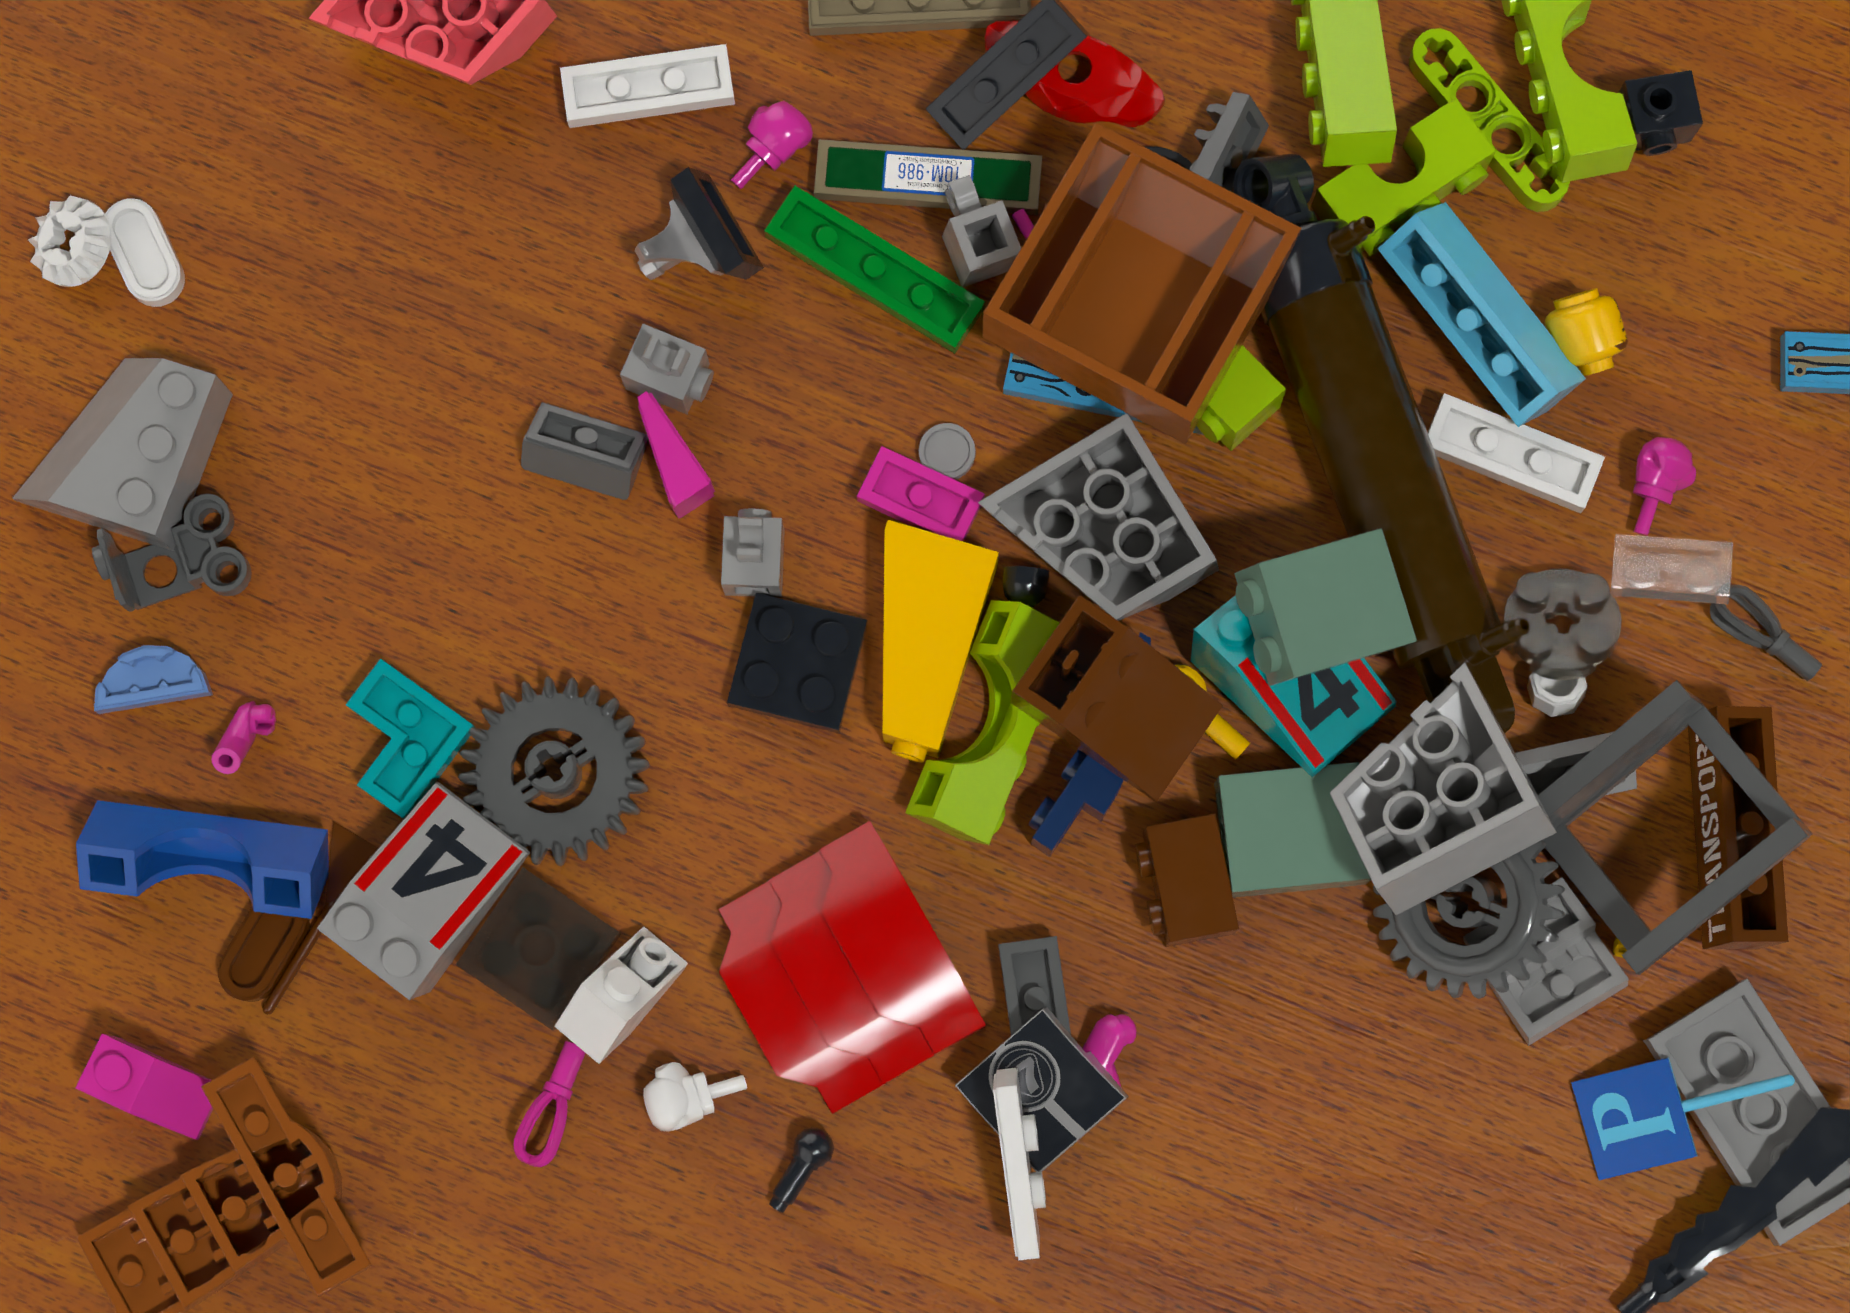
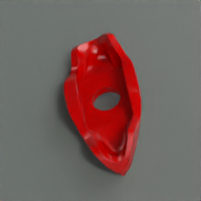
[984,21,1165,128]

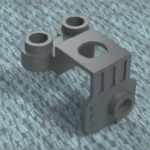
[92,494,252,612]

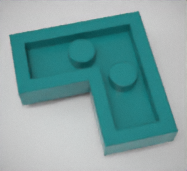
[346,658,476,819]

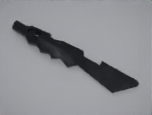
[1616,1107,1850,1313]

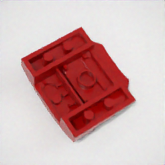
[718,821,986,1114]

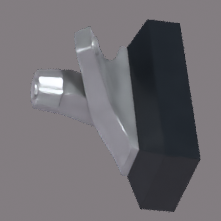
[634,167,764,280]

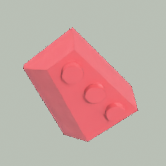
[309,0,557,85]

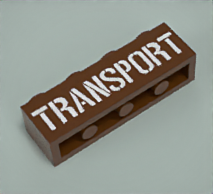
[1688,706,1789,949]

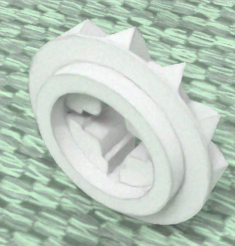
[28,195,111,287]

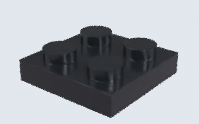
[727,593,868,734]

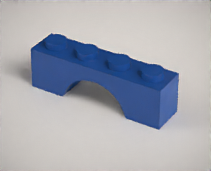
[76,800,329,919]

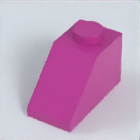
[75,1034,213,1140]

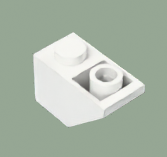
[554,927,688,1064]

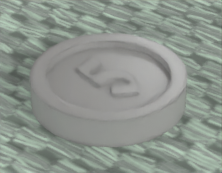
[919,423,975,480]

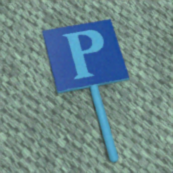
[1571,1057,1795,1180]

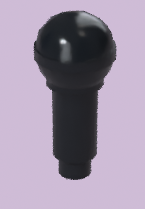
[769,1127,834,1213]

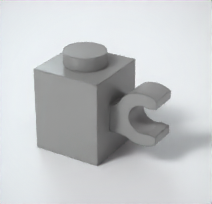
[942,175,1021,288]
[620,324,714,415]
[721,508,785,597]

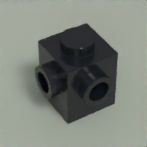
[1618,70,1703,156]

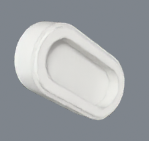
[105,199,185,307]

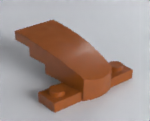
[76,1056,372,1313]

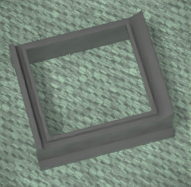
[1538,680,1813,975]

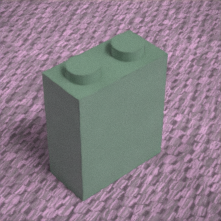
[1234,528,1417,686]
[1214,762,1371,898]

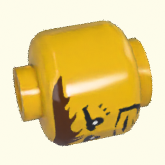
[1545,288,1628,376]

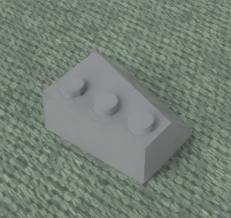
[12,358,233,551]
[978,413,1219,621]
[1330,663,1557,915]

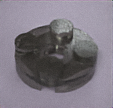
[1502,569,1622,680]

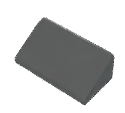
[521,402,649,500]

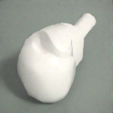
[644,1062,747,1132]

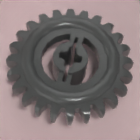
[458,676,650,866]
[1373,841,1565,999]

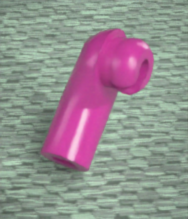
[212,701,276,774]
[1082,1014,1137,1088]

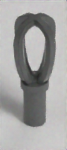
[1710,584,1822,681]

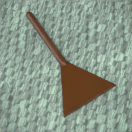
[263,821,379,1015]

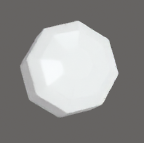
[1527,656,1587,717]

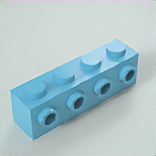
[1378,202,1586,427]

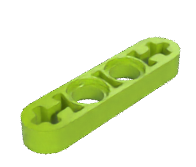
[1409,28,1570,212]

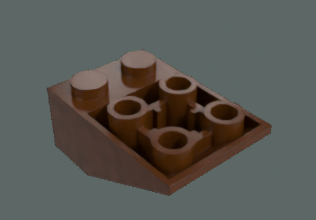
[1011,595,1223,802]

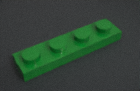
[764,185,985,354]

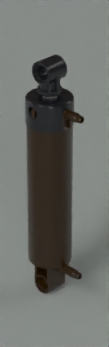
[1233,154,1530,733]

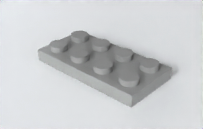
[1644,979,1850,1246]

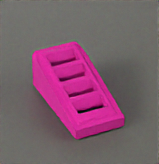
[637,391,715,519]

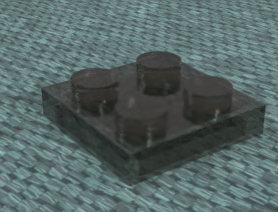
[456,868,621,1031]

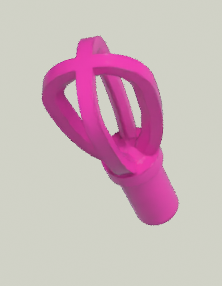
[514,1041,586,1167]

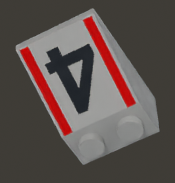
[317,782,530,1000]

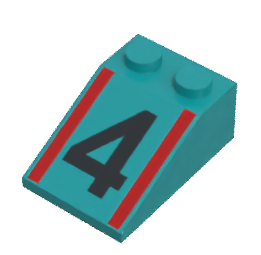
[1191,595,1397,777]

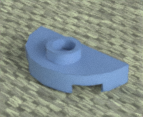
[94,645,213,714]

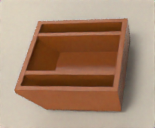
[982,122,1301,444]

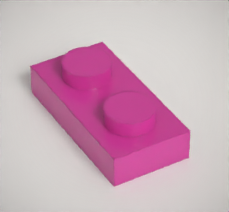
[857,446,985,542]

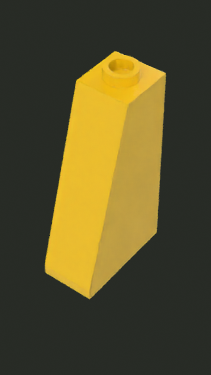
[882,520,999,762]

